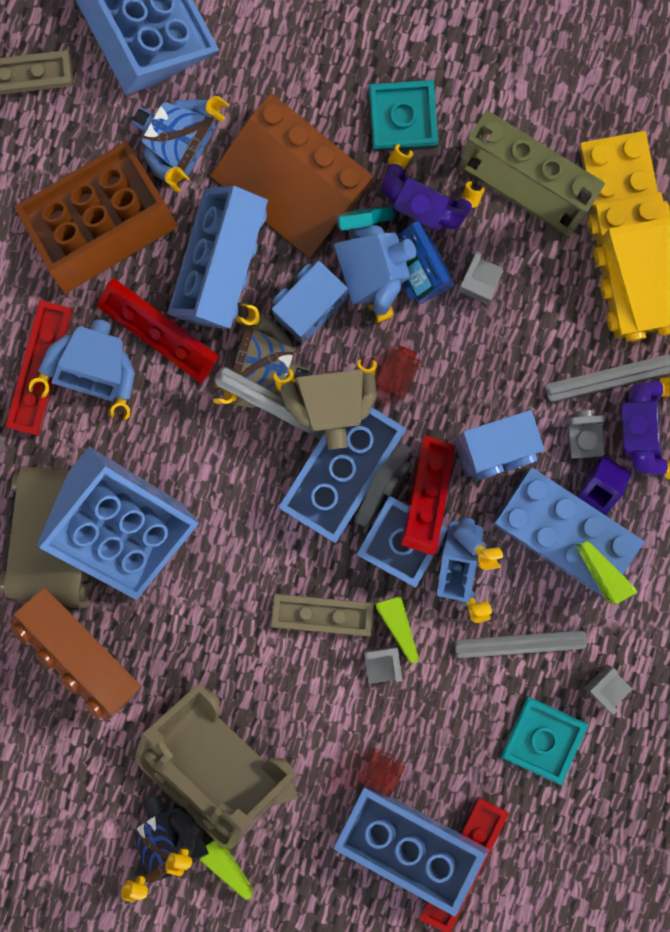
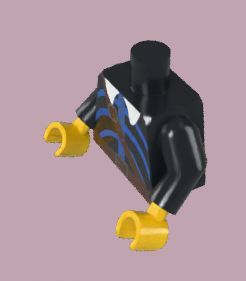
[121,795,209,902]

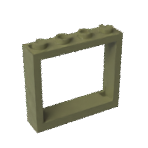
[459,109,606,237]

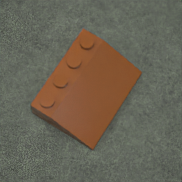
[210,92,373,259]
[14,140,178,294]
[10,587,142,722]

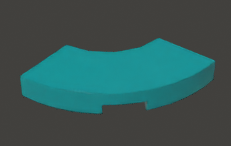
[337,205,394,230]

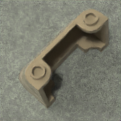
[0,466,90,609]
[135,684,297,850]

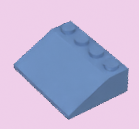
[76,0,219,95]
[37,446,199,600]

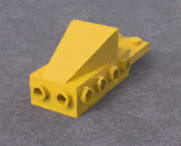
[579,131,670,342]

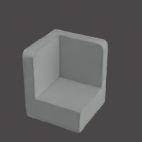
[458,251,503,305]
[364,645,403,684]
[584,665,633,715]

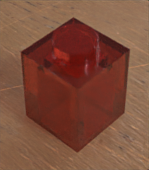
[376,346,421,400]
[359,746,405,798]

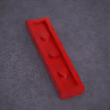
[97,278,220,384]
[5,300,74,436]
[401,435,455,556]
[418,796,509,932]

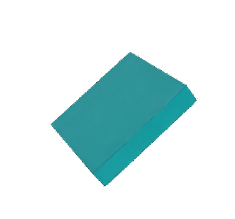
[369,80,438,151]
[500,696,589,786]

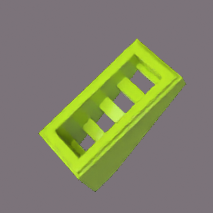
[575,541,638,605]
[375,596,419,664]
[200,838,253,900]

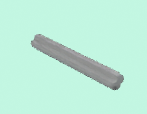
[546,355,670,403]
[214,367,325,439]
[455,631,587,658]

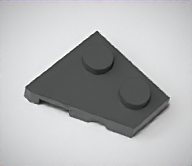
[355,443,413,528]

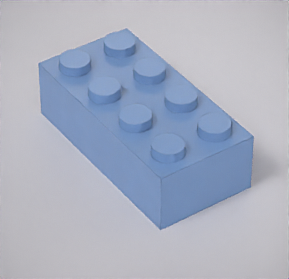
[167,186,268,329]
[278,408,406,543]
[453,410,545,482]
[491,467,645,597]
[334,785,490,917]

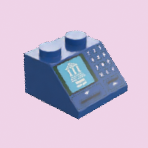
[397,220,456,304]

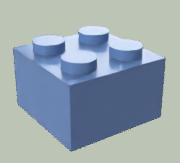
[272,261,348,345]
[356,496,449,588]

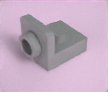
[567,410,605,459]

